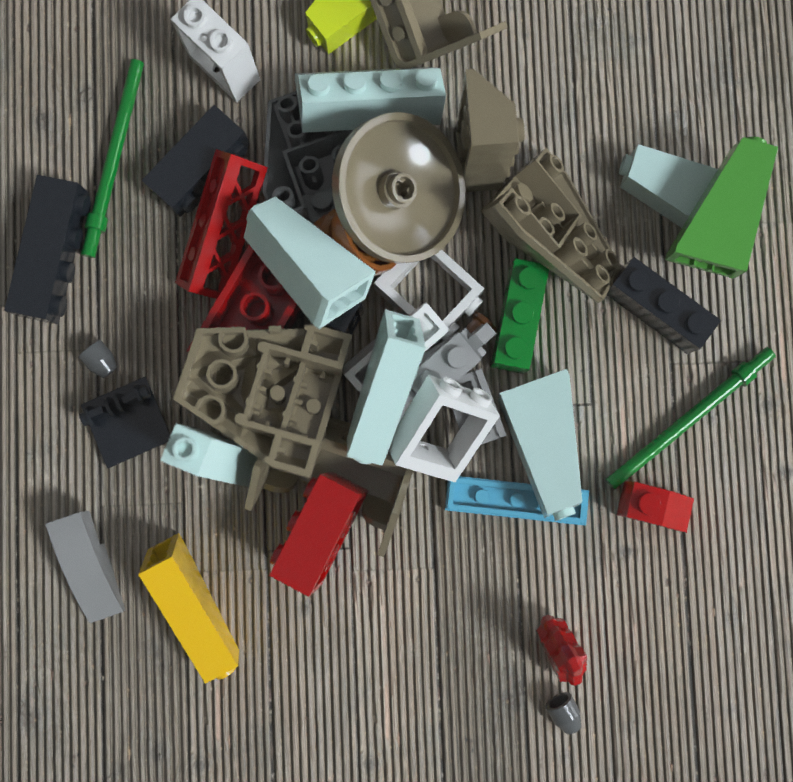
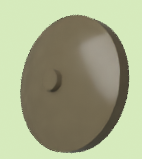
[332,112,466,264]

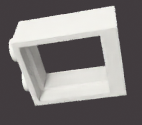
[170,0,260,103]
[374,250,485,345]
[389,375,500,482]

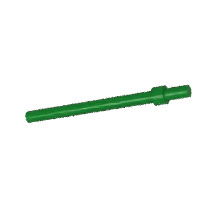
[81,59,144,258]
[605,347,776,490]

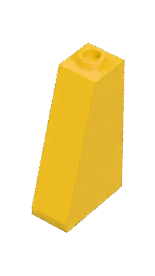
[138,533,239,684]

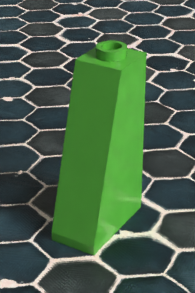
[665,137,778,279]

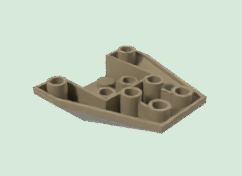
[482,148,622,303]

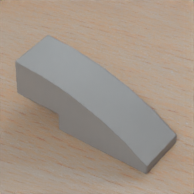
[45,511,126,623]

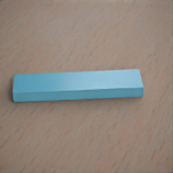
[445,476,589,526]

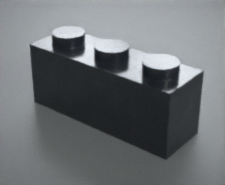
[142,105,250,217]
[607,257,721,354]

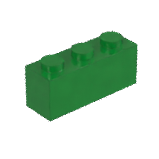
[490,258,549,374]

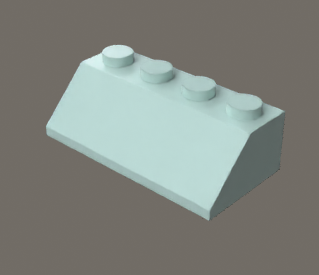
[295,67,446,133]

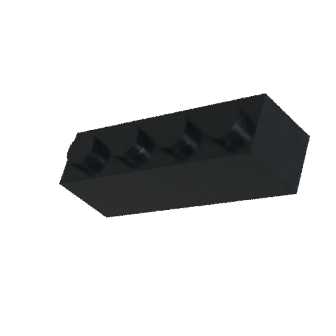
[4,175,91,325]

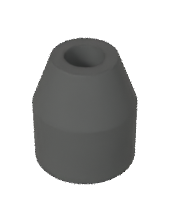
[78,340,118,378]
[545,692,582,734]

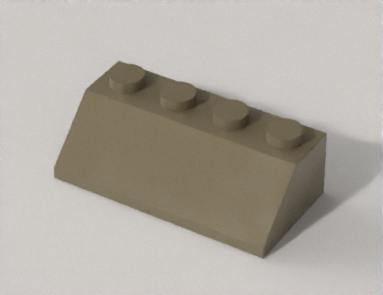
[456,69,524,192]

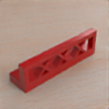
[175,149,268,299]

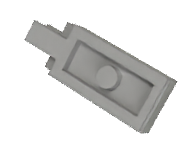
[411,323,496,395]

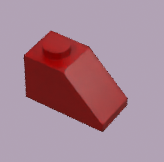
[616,481,694,533]

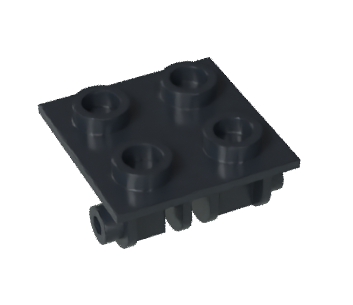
[79,376,171,469]

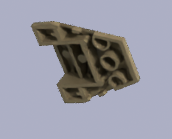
[173,325,352,479]

